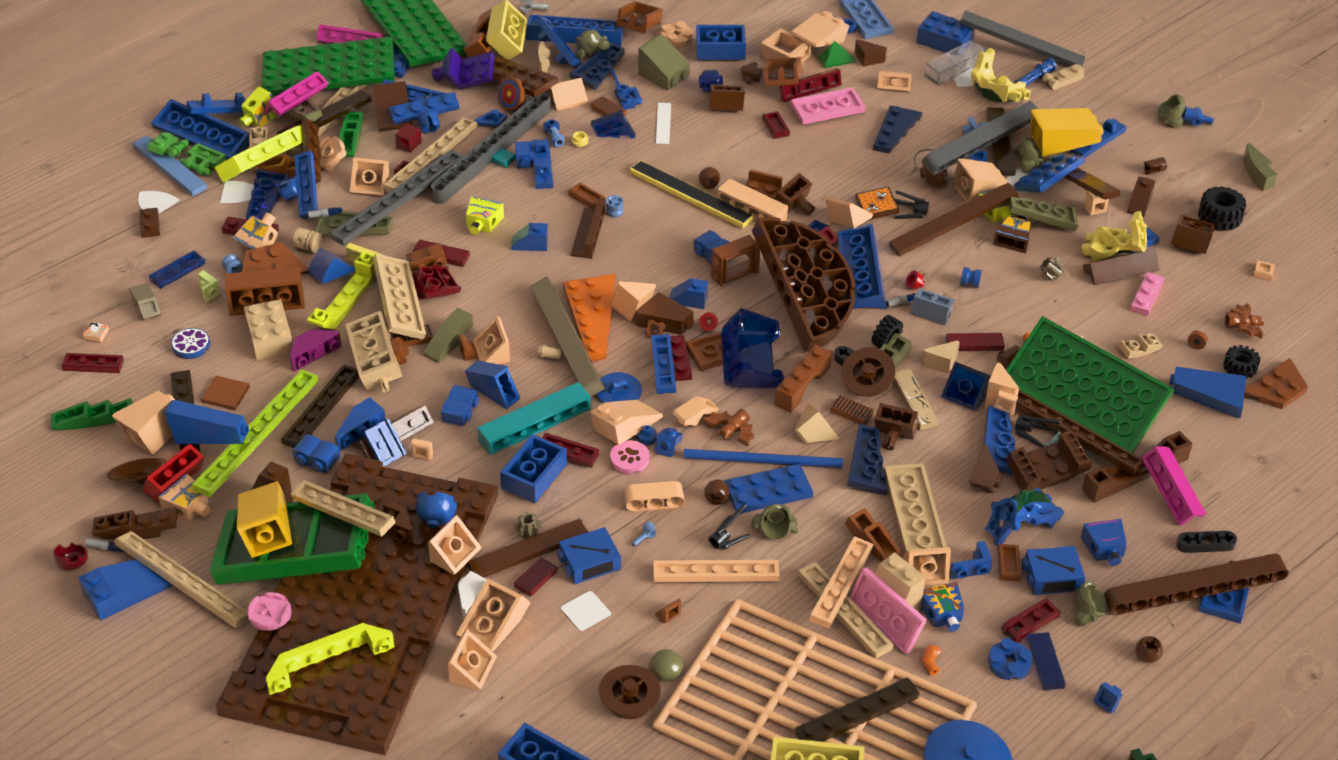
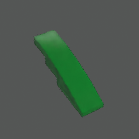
[339,112,364,157]
[51,398,134,430]

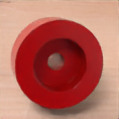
[905,270,925,290]
[699,312,718,331]

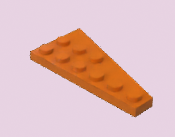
[563,273,616,361]

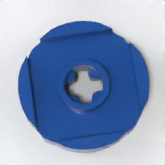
[988,638,1032,680]

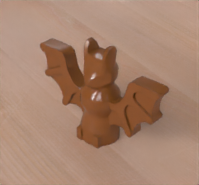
[1225,303,1264,339]
[704,409,754,446]

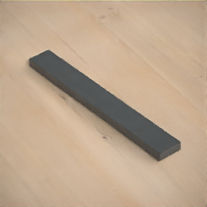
[960,10,1085,66]

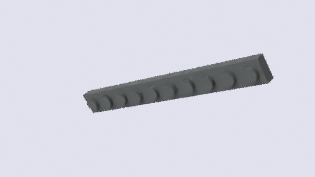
[330,150,463,246]

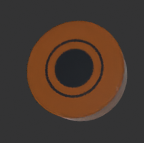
[1188,330,1208,350]

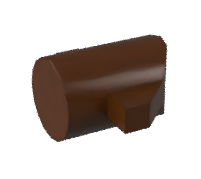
[741,62,762,84]
[1144,157,1167,175]
[997,345,1020,368]

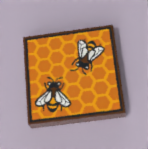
[855,186,899,220]

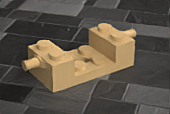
[345,311,403,393]

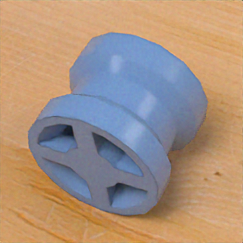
[606,195,624,217]
[221,254,243,274]

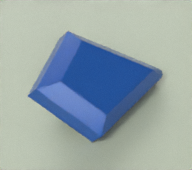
[474,109,507,127]

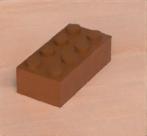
[225,266,305,316]

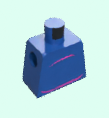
[1081,519,1127,566]

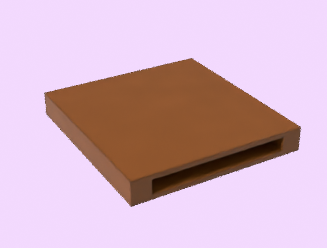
[201,376,250,410]

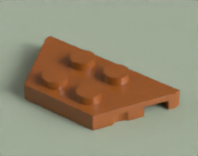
[242,242,308,275]
[1244,358,1308,409]

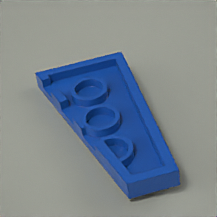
[984,405,1015,475]

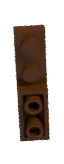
[91,507,178,539]

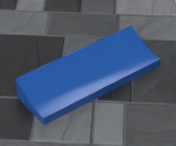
[526,14,625,46]
[151,99,250,160]
[838,224,887,309]

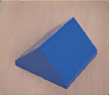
[308,247,355,284]

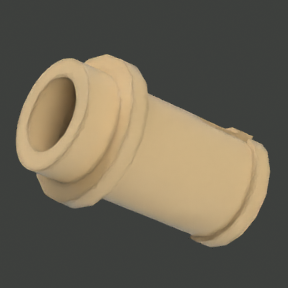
[538,344,562,360]

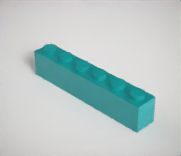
[477,382,591,455]

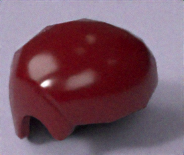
[53,542,88,571]

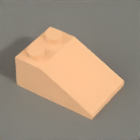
[791,11,849,47]
[590,400,663,445]
[456,578,530,652]

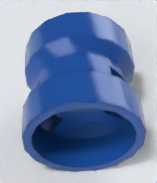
[960,267,982,288]

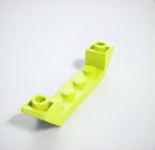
[215,125,303,183]
[307,251,376,329]
[266,623,394,695]

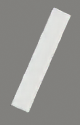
[656,103,671,144]

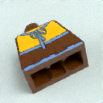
[993,215,1031,254]

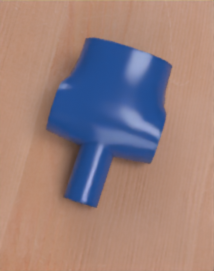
[1182,106,1214,126]

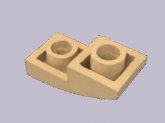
[538,42,551,73]
[1118,334,1163,359]

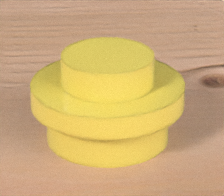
[571,131,588,147]

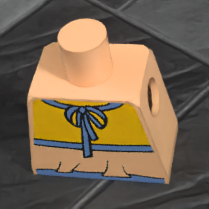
[233,213,278,250]
[158,474,210,521]

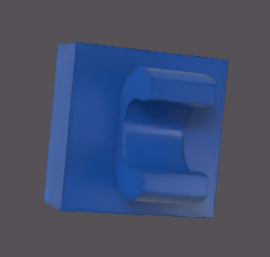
[1093,682,1123,714]

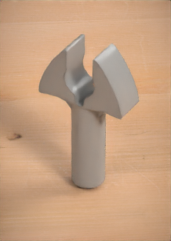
[518,0,549,14]

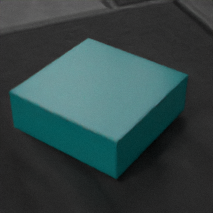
[492,148,516,168]

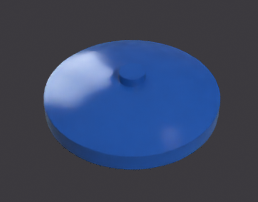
[923,720,1012,760]

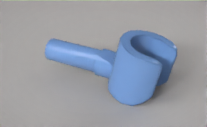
[632,522,656,546]

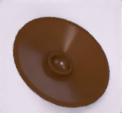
[107,458,167,484]

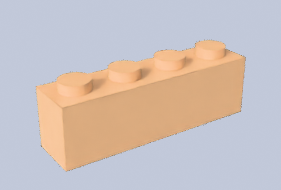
[717,179,788,221]

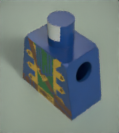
[921,581,964,632]

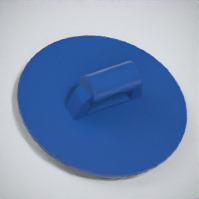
[597,372,642,403]

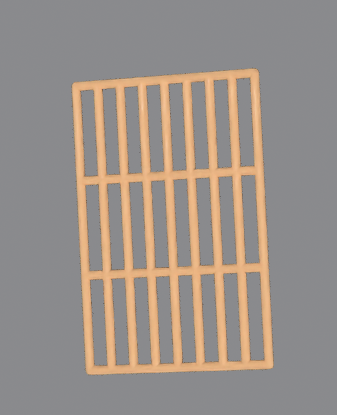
[652,599,977,760]

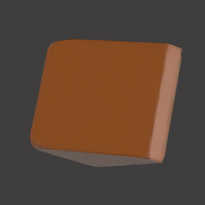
[459,334,478,361]
[655,598,681,624]

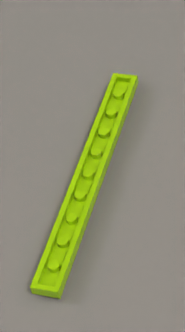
[192,369,318,497]

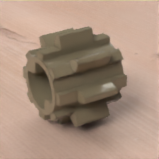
[1040,257,1064,280]
[515,512,541,538]

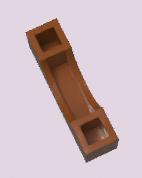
[464,8,492,57]
[775,344,832,413]

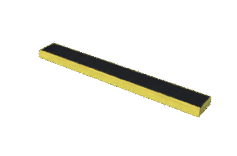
[630,160,753,229]

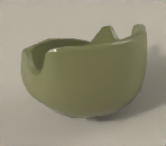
[649,649,683,681]

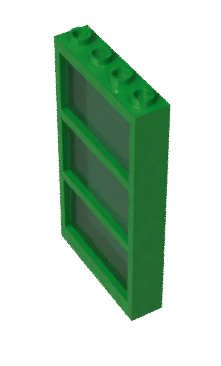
[209,493,375,585]

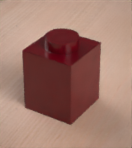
[395,123,422,153]

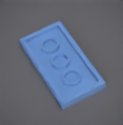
[840,0,894,39]

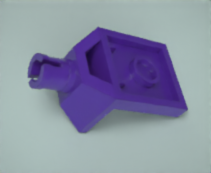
[432,48,495,90]

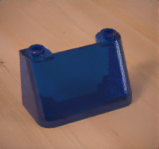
[721,308,784,388]

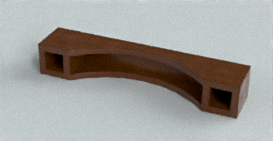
[1082,431,1193,503]

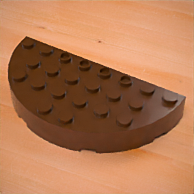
[752,217,855,353]

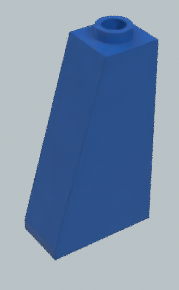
[1169,367,1246,418]
[164,400,249,444]

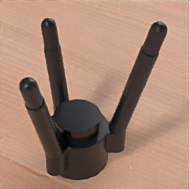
[895,190,929,219]
[1015,415,1061,448]
[708,503,750,550]

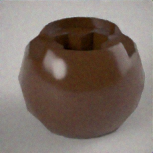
[699,167,720,189]
[704,479,729,505]
[1136,636,1163,663]

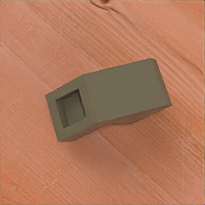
[129,283,162,320]

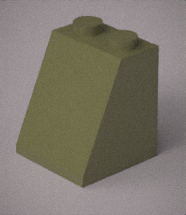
[638,33,690,91]

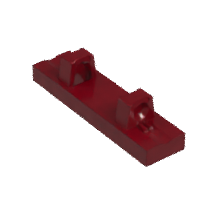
[779,68,842,102]

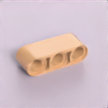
[624,481,685,511]

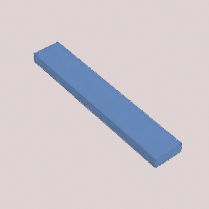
[133,135,207,196]

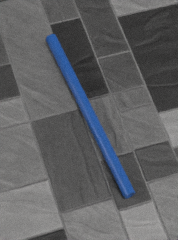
[684,449,843,468]

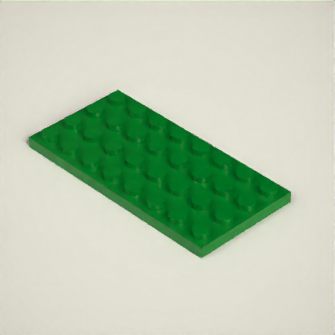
[361,0,467,67]
[261,37,395,96]
[1006,316,1174,453]

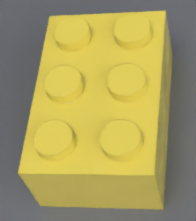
[486,0,527,60]

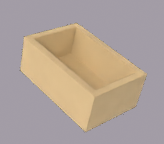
[244,299,293,361]

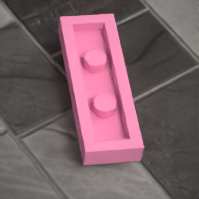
[1130,272,1165,316]

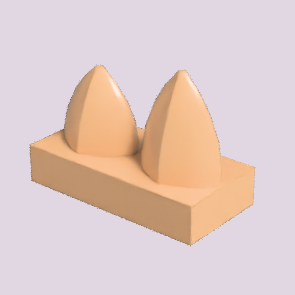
[877,71,912,91]

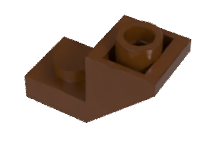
[383,499,414,544]

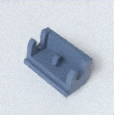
[911,289,955,325]

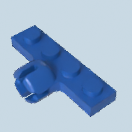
[389,92,459,133]
[279,151,318,219]

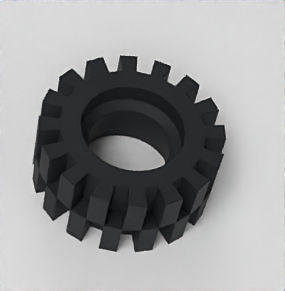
[871,315,904,348]
[1223,345,1261,379]

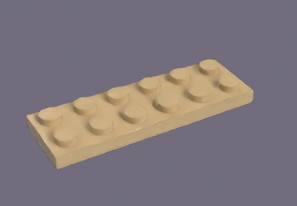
[373,253,426,340]
[884,463,947,553]

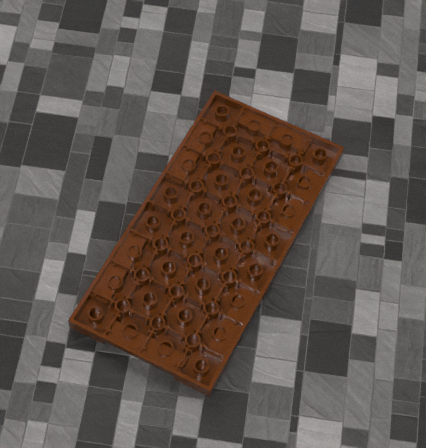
[216,453,498,755]

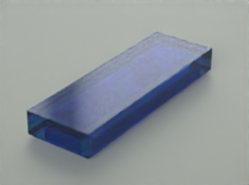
[149,250,206,289]
[1027,632,1066,690]

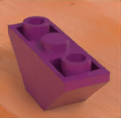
[290,329,342,372]

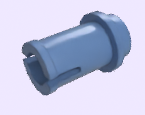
[548,127,565,147]

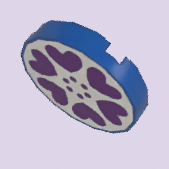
[171,328,210,359]

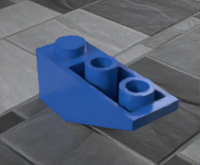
[335,397,385,451]

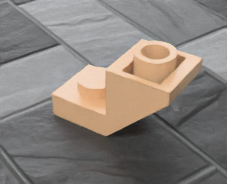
[672,396,719,426]

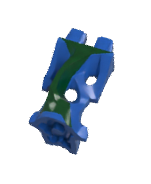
[985,487,1064,546]

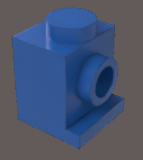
[515,141,533,169]

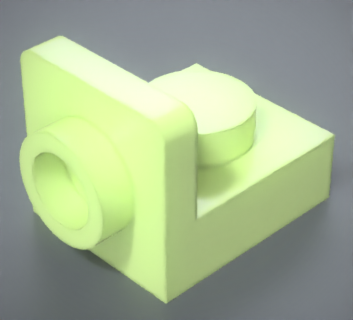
[198,270,221,302]

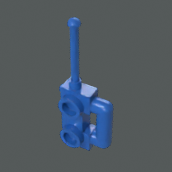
[611,70,642,110]

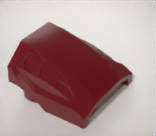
[412,265,461,299]

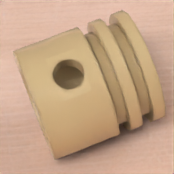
[293,227,322,253]

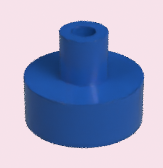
[637,425,657,446]

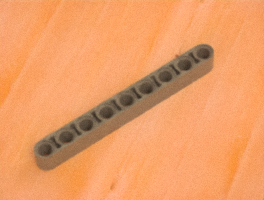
[531,276,605,397]

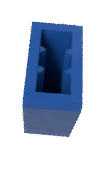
[464,360,520,409]

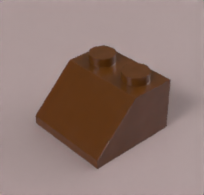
[1171,214,1215,254]

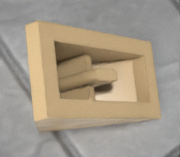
[922,340,959,373]

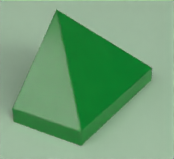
[818,41,855,69]

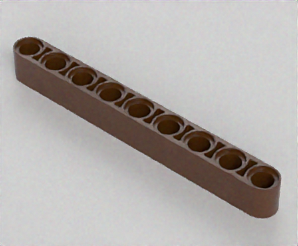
[1104,553,1289,615]

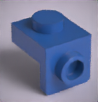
[654,427,683,457]

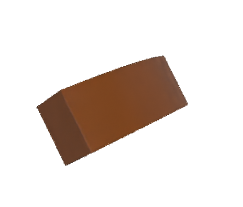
[252,154,296,180]
[845,508,903,561]

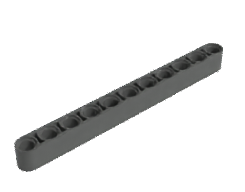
[431,92,550,204]
[921,101,1038,175]

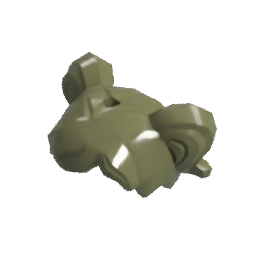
[575,30,610,60]
[1158,94,1185,128]
[1014,137,1043,172]
[751,504,798,539]
[1074,582,1106,626]

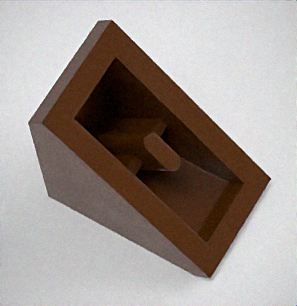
[854,39,887,67]

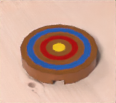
[498,77,525,110]

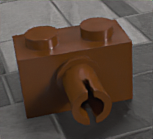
[709,84,745,112]
[774,173,816,216]
[874,403,919,450]

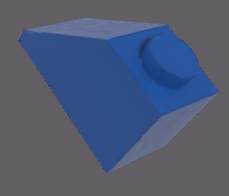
[511,223,548,251]
[669,278,708,309]

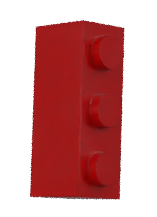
[143,444,204,503]

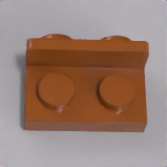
[745,169,783,199]
[406,243,447,272]

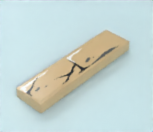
[894,369,939,430]

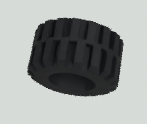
[1198,186,1247,231]

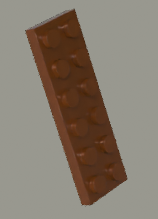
[491,55,559,97]

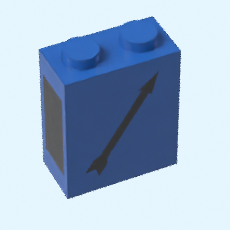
[557,527,621,584]
[1022,546,1085,595]

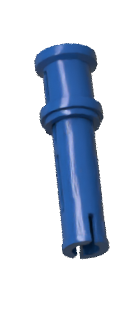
[1014,58,1057,86]

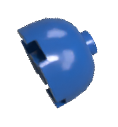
[415,491,458,528]

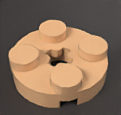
[661,21,693,47]
[319,136,346,171]

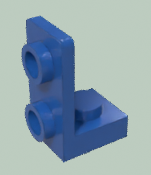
[949,541,993,579]

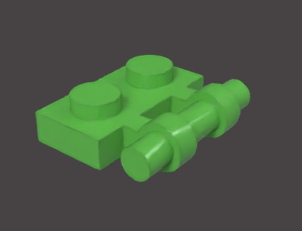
[147,132,189,157]
[180,143,226,176]

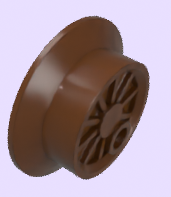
[841,348,896,397]
[599,665,661,719]

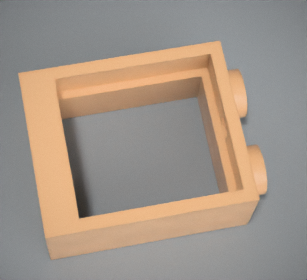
[760,28,811,63]

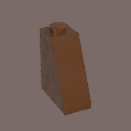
[635,292,694,335]
[252,461,293,503]

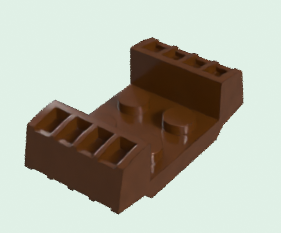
[1005,430,1091,490]

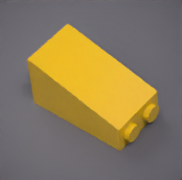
[1031,108,1103,157]
[237,481,292,558]

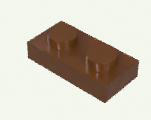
[140,207,160,238]

